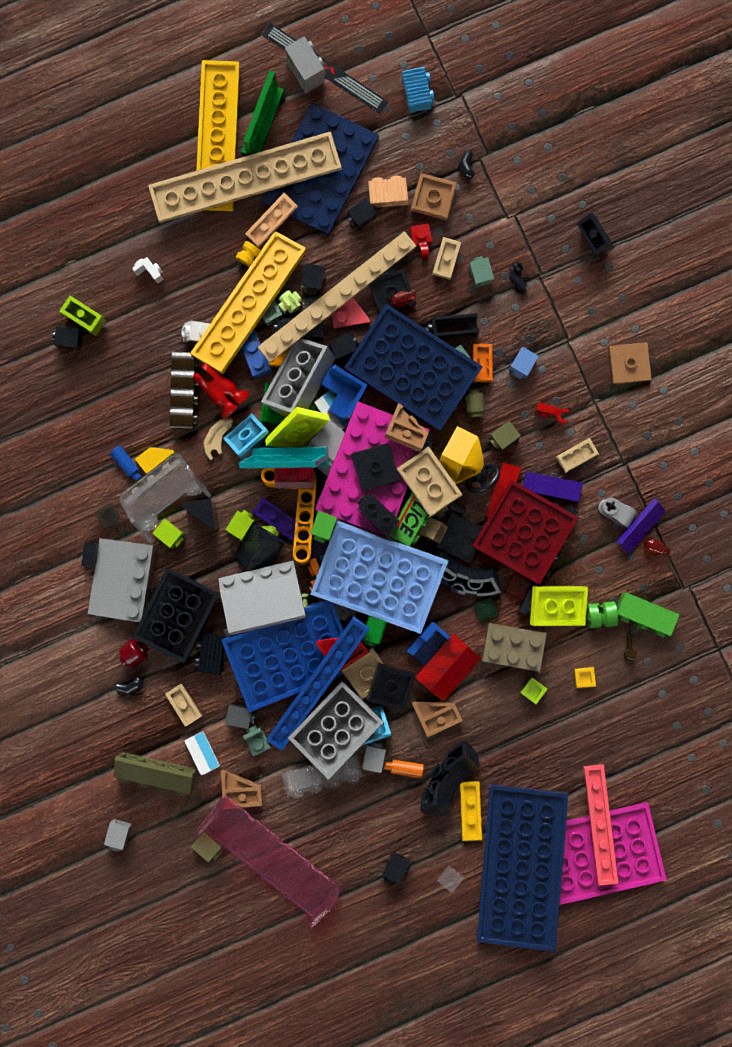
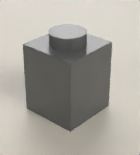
[225,704,256,729]

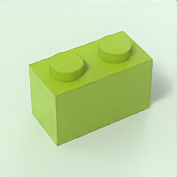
[60,296,106,336]

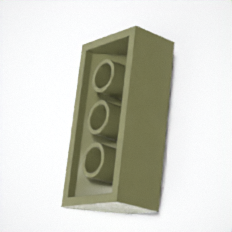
[114,752,198,796]

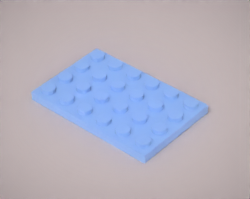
[311,521,448,634]

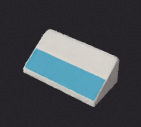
[314,391,350,430]
[185,731,220,776]

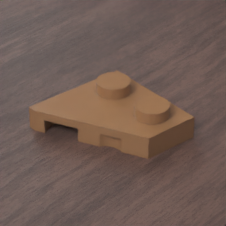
[385,403,428,452]
[412,702,462,737]
[221,770,263,809]

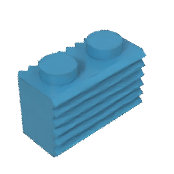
[402,67,435,113]

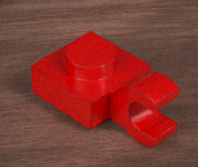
[410,223,432,259]
[534,402,569,424]

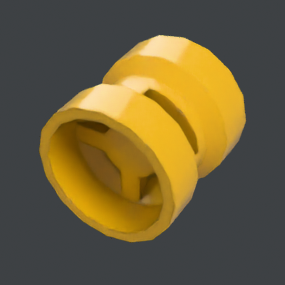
[235,241,261,267]

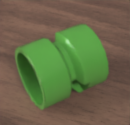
[586,601,618,629]

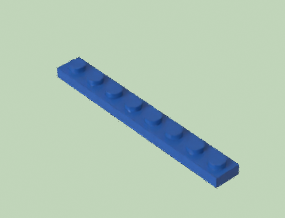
[266,616,369,751]

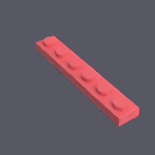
[583,764,618,886]

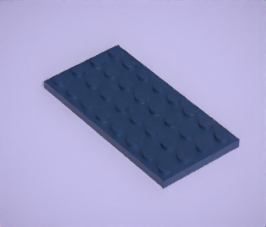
[477,784,568,952]

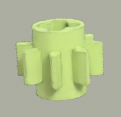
[279,291,302,314]

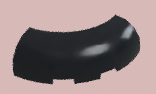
[432,548,501,596]
[420,741,480,816]

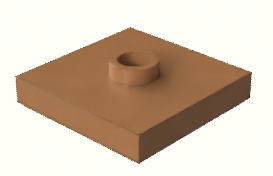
[411,173,457,220]
[608,342,652,384]

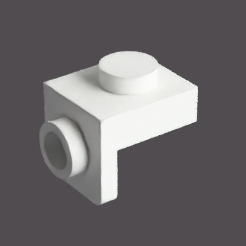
[132,257,164,284]
[181,321,210,342]

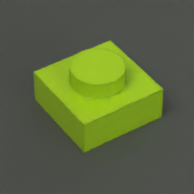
[520,677,547,704]

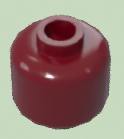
[119,639,149,668]

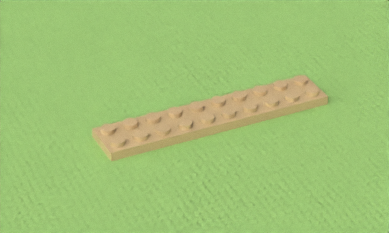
[148,132,342,223]

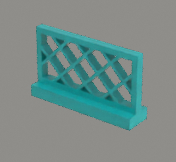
[239,446,329,468]

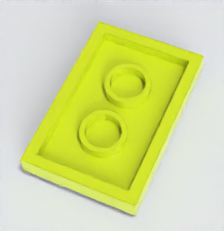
[265,407,330,447]
[530,586,588,626]

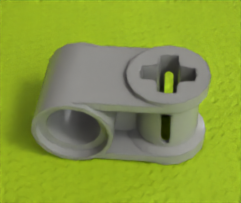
[598,498,637,529]

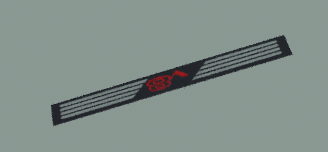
[262,23,388,113]

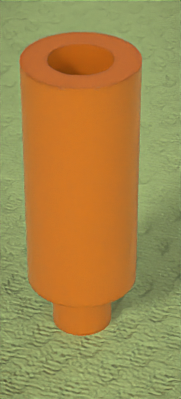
[384,760,423,778]

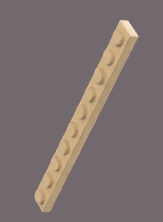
[257,231,416,363]

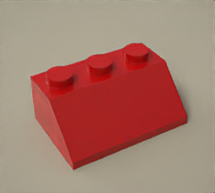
[415,633,481,702]

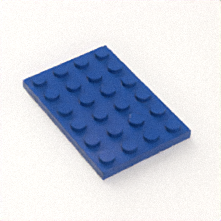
[221,599,344,712]

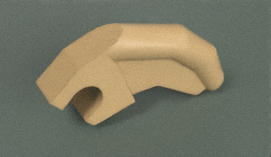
[204,417,233,461]

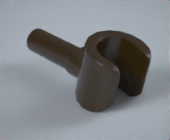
[624,633,637,661]

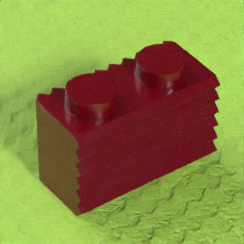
[274,467,314,488]

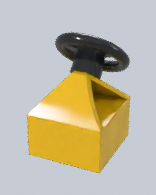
[439,426,500,493]

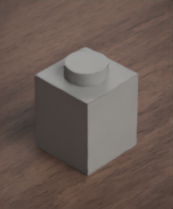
[362,742,386,773]
[104,819,132,851]

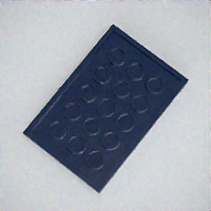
[261,102,379,236]
[344,304,483,431]

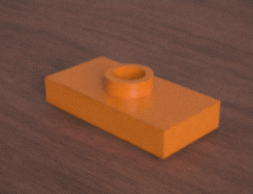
[473,344,493,383]

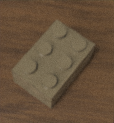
[480,623,547,672]

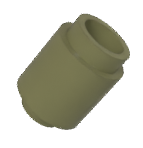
[464,390,485,418]

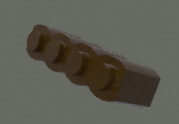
[170,352,200,430]

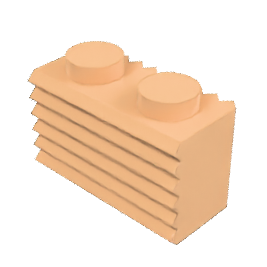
[368,176,408,208]

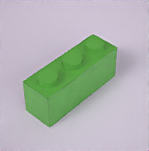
[310,511,338,544]
[617,592,679,638]

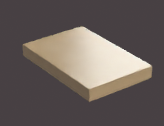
[397,447,462,517]

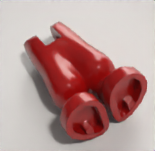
[192,363,250,419]

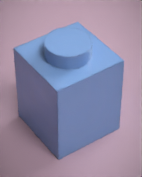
[509,347,539,379]

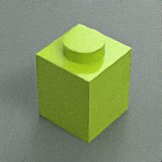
[225,510,255,541]
[152,518,184,549]

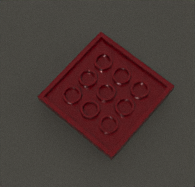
[472,480,579,585]

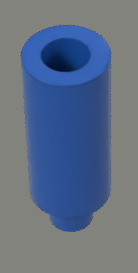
[110,445,141,481]

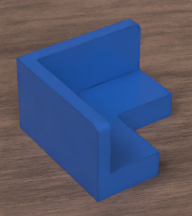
[320,365,367,421]
[406,621,451,665]

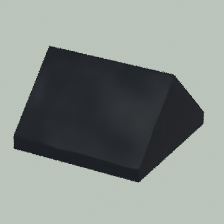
[181,498,219,531]
[235,522,286,570]

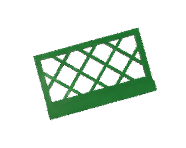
[241,70,284,156]

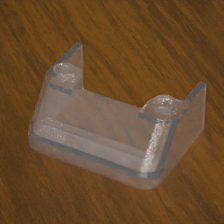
[119,453,212,543]

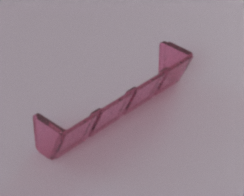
[195,796,340,928]

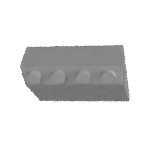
[88,538,157,622]
[218,560,306,636]
[288,682,384,780]

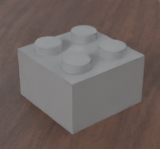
[285,36,326,94]

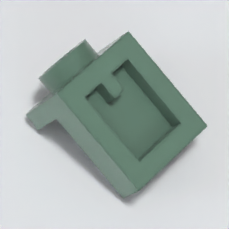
[243,725,271,756]

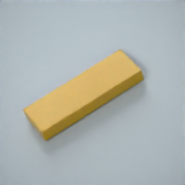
[460,781,482,841]

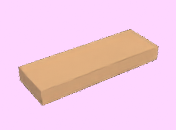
[245,193,298,248]

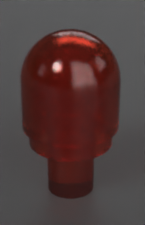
[390,289,417,308]
[643,538,670,555]

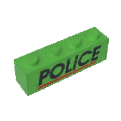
[389,493,429,547]

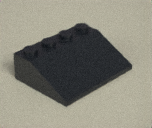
[132,567,221,663]

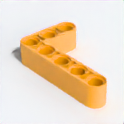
[261,468,317,565]

